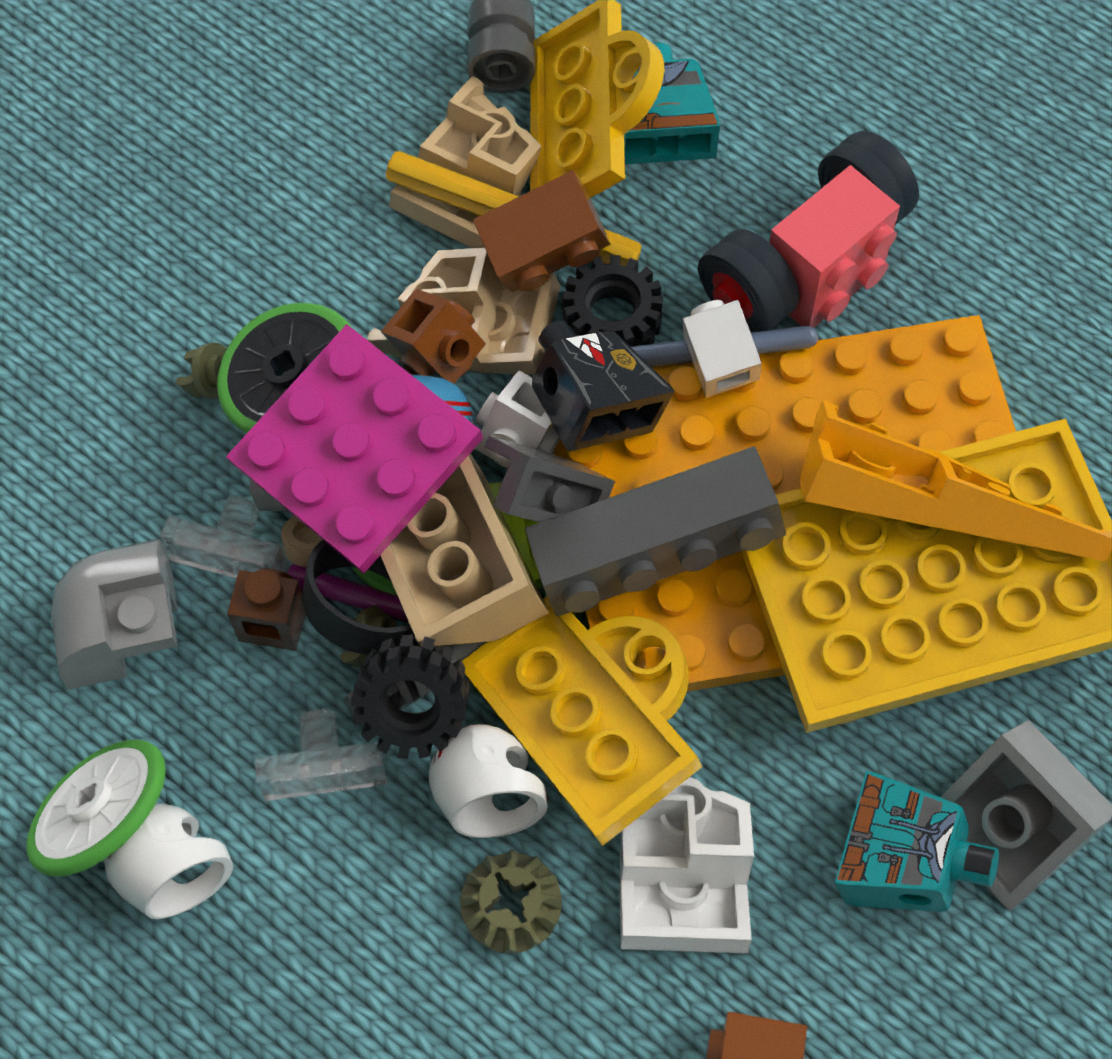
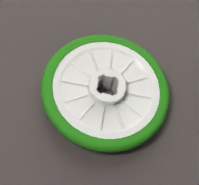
[27,740,166,876]

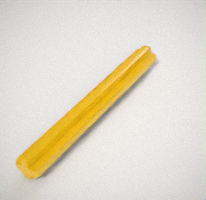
[386,151,642,266]

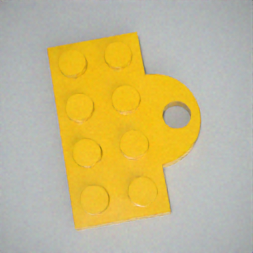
[530,0,664,198]
[462,596,702,846]

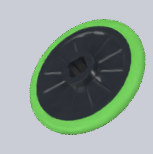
[217,303,353,434]

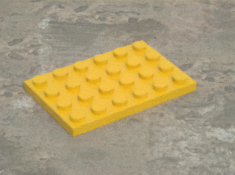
[741,419,1112,733]

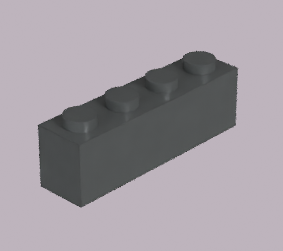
[525,446,786,617]

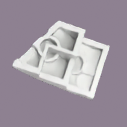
[620,777,754,953]

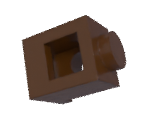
[227,568,306,651]

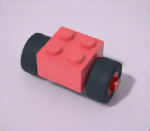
[698,131,919,332]

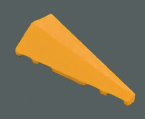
[800,400,1112,561]

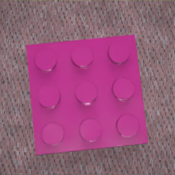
[226,324,484,574]

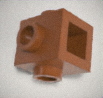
[381,288,486,384]

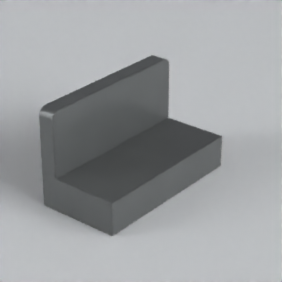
[484,435,615,522]

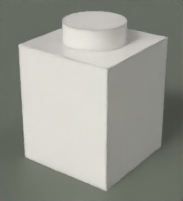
[683,300,762,398]

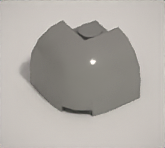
[51,539,178,690]

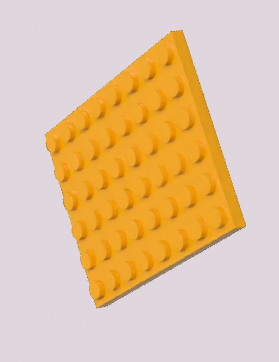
[553,315,1016,692]

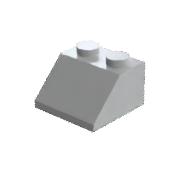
[941,720,1112,911]

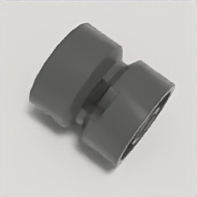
[467,0,535,93]

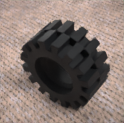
[563,255,663,347]
[351,635,469,759]

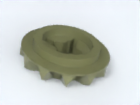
[460,849,562,953]

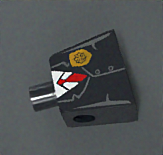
[532,320,675,452]

